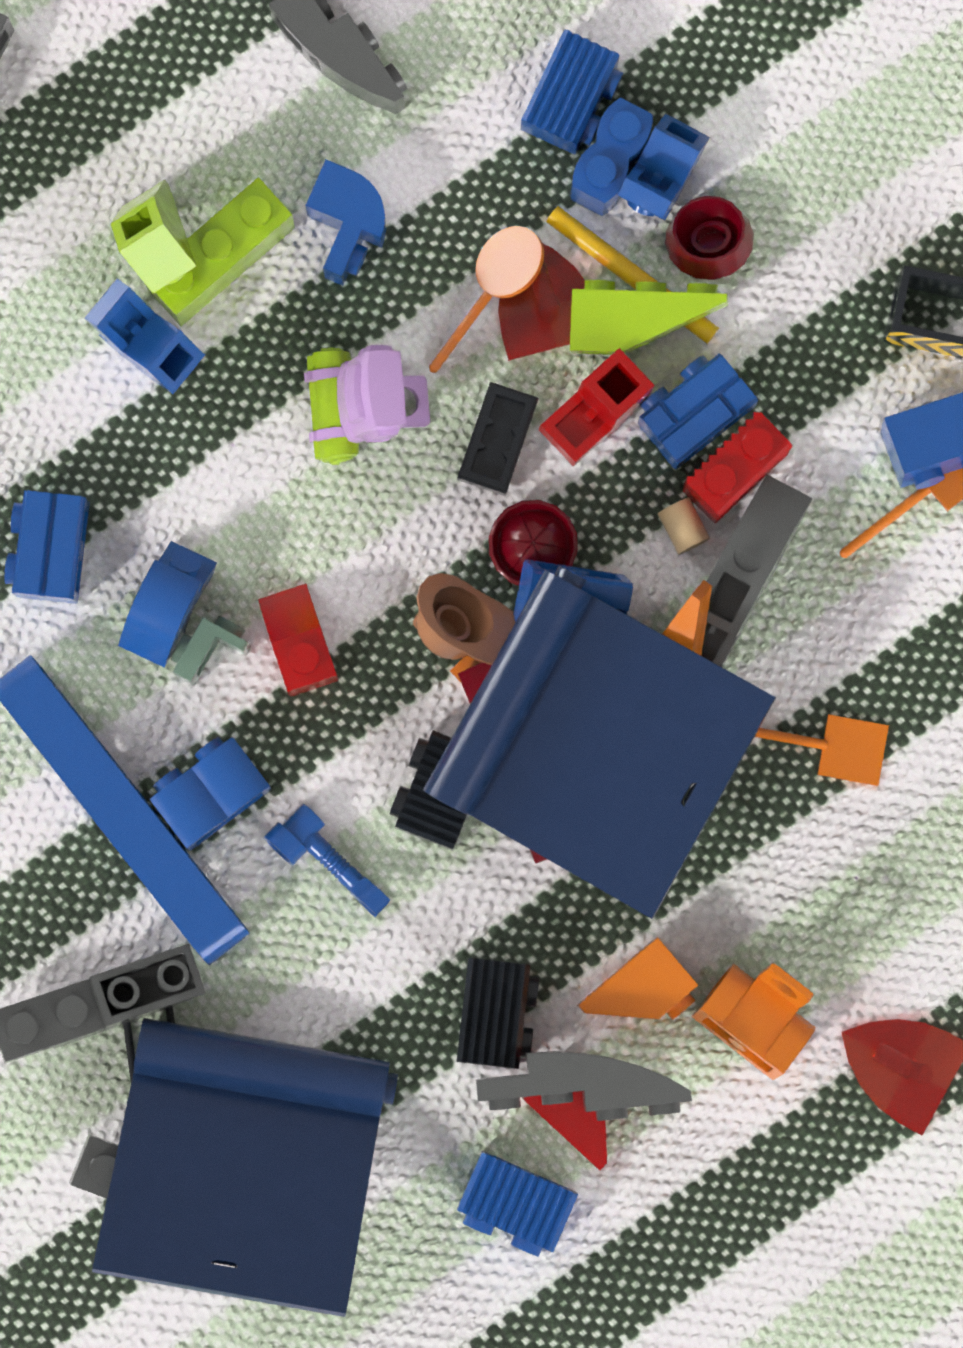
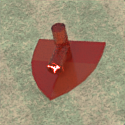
[498,243,585,361]
[841,1019,963,1136]

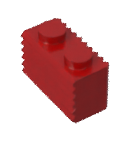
[683,412,793,524]

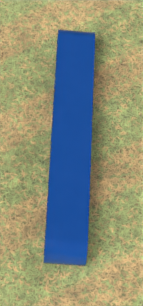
[0,654,250,965]

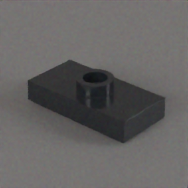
[457,382,539,496]

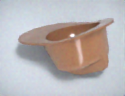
[413,573,516,665]

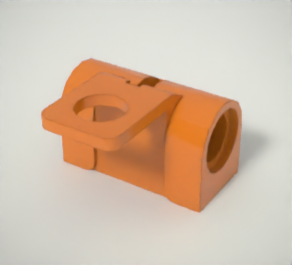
[691,963,816,1080]

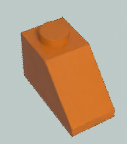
[577,937,698,1020]

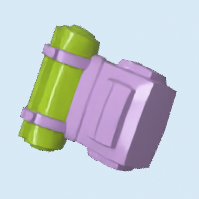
[304,345,430,465]

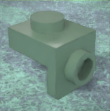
[171,616,251,686]

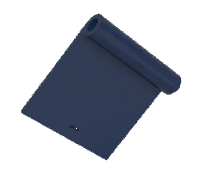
[423,565,776,919]
[92,1018,398,1317]

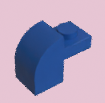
[617,114,710,220]
[305,159,386,286]
[85,279,205,394]
[118,541,217,668]

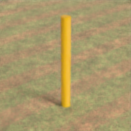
[546,206,720,344]

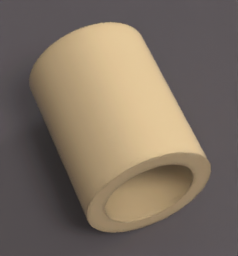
[658,497,710,555]

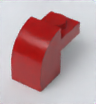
[538,348,655,467]

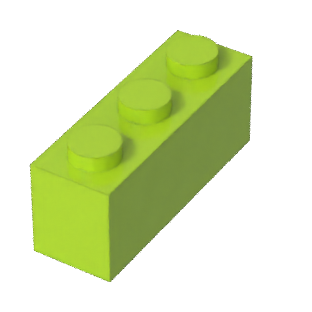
[146,177,295,327]

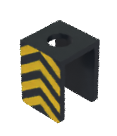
[884,265,963,358]

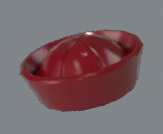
[665,196,754,280]
[489,500,578,586]

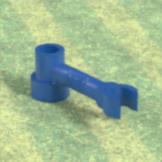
[263,804,390,917]

